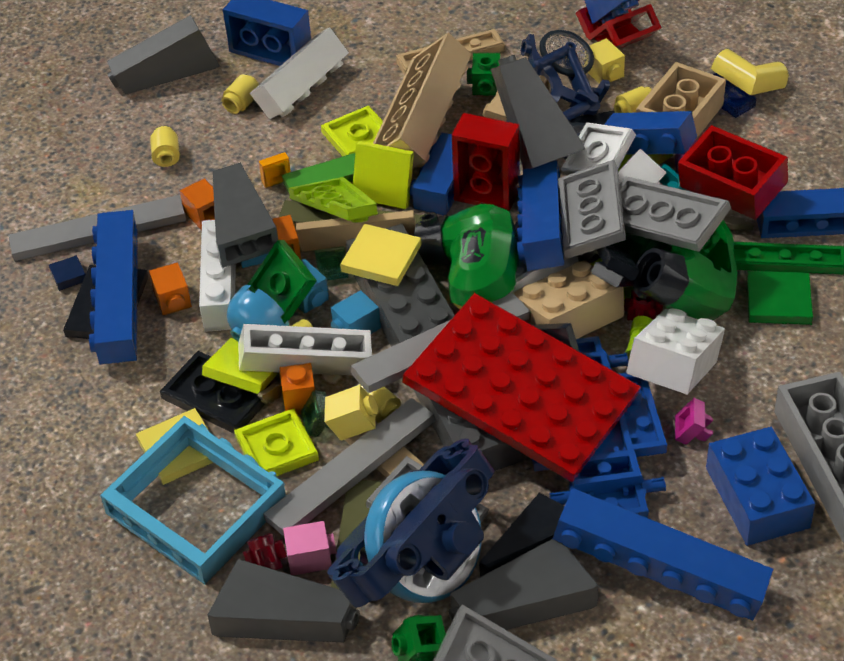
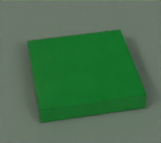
[247,240,317,323]
[746,271,813,325]

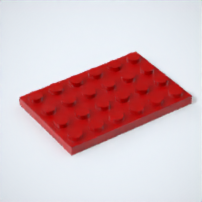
[402,293,641,482]

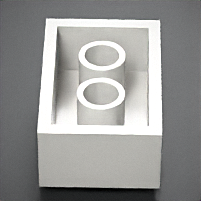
[626,308,725,395]

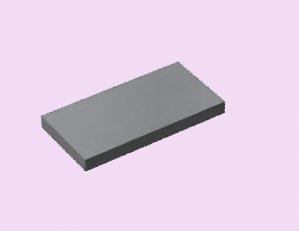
[558,160,626,259]
[620,176,731,252]

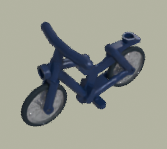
[506,30,610,161]

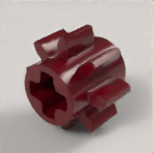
[624,290,663,321]
[243,533,287,570]

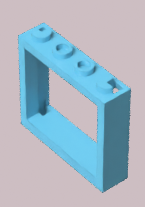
[100,416,286,585]

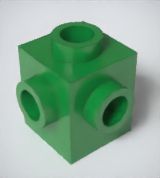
[467,53,500,96]
[391,615,446,661]

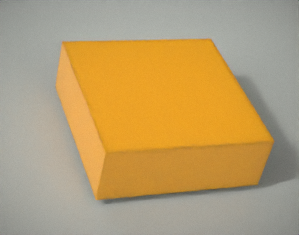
[259,152,291,188]

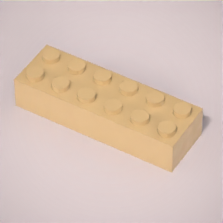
[373,32,471,168]

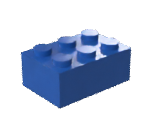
[223,0,311,66]
[706,426,815,546]

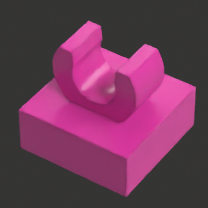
[675,398,713,445]

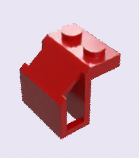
[576,4,662,49]

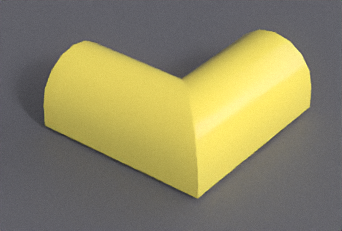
[711,49,789,95]

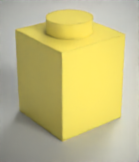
[584,38,625,84]
[324,385,378,441]

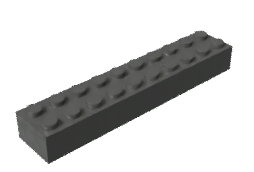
[346,224,523,471]

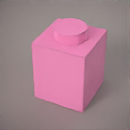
[283,521,337,576]

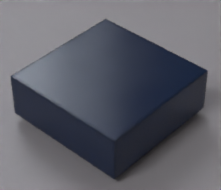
[49,255,86,291]

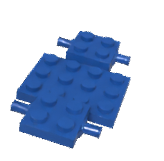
[531,336,667,518]

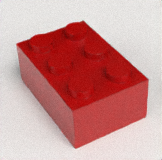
[451,113,520,211]
[678,125,788,220]

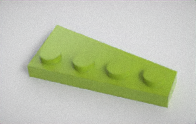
[288,177,378,223]

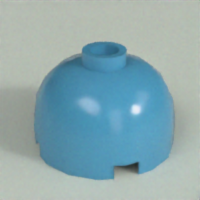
[226,285,289,342]

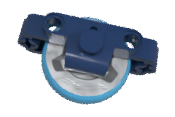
[327,438,495,608]

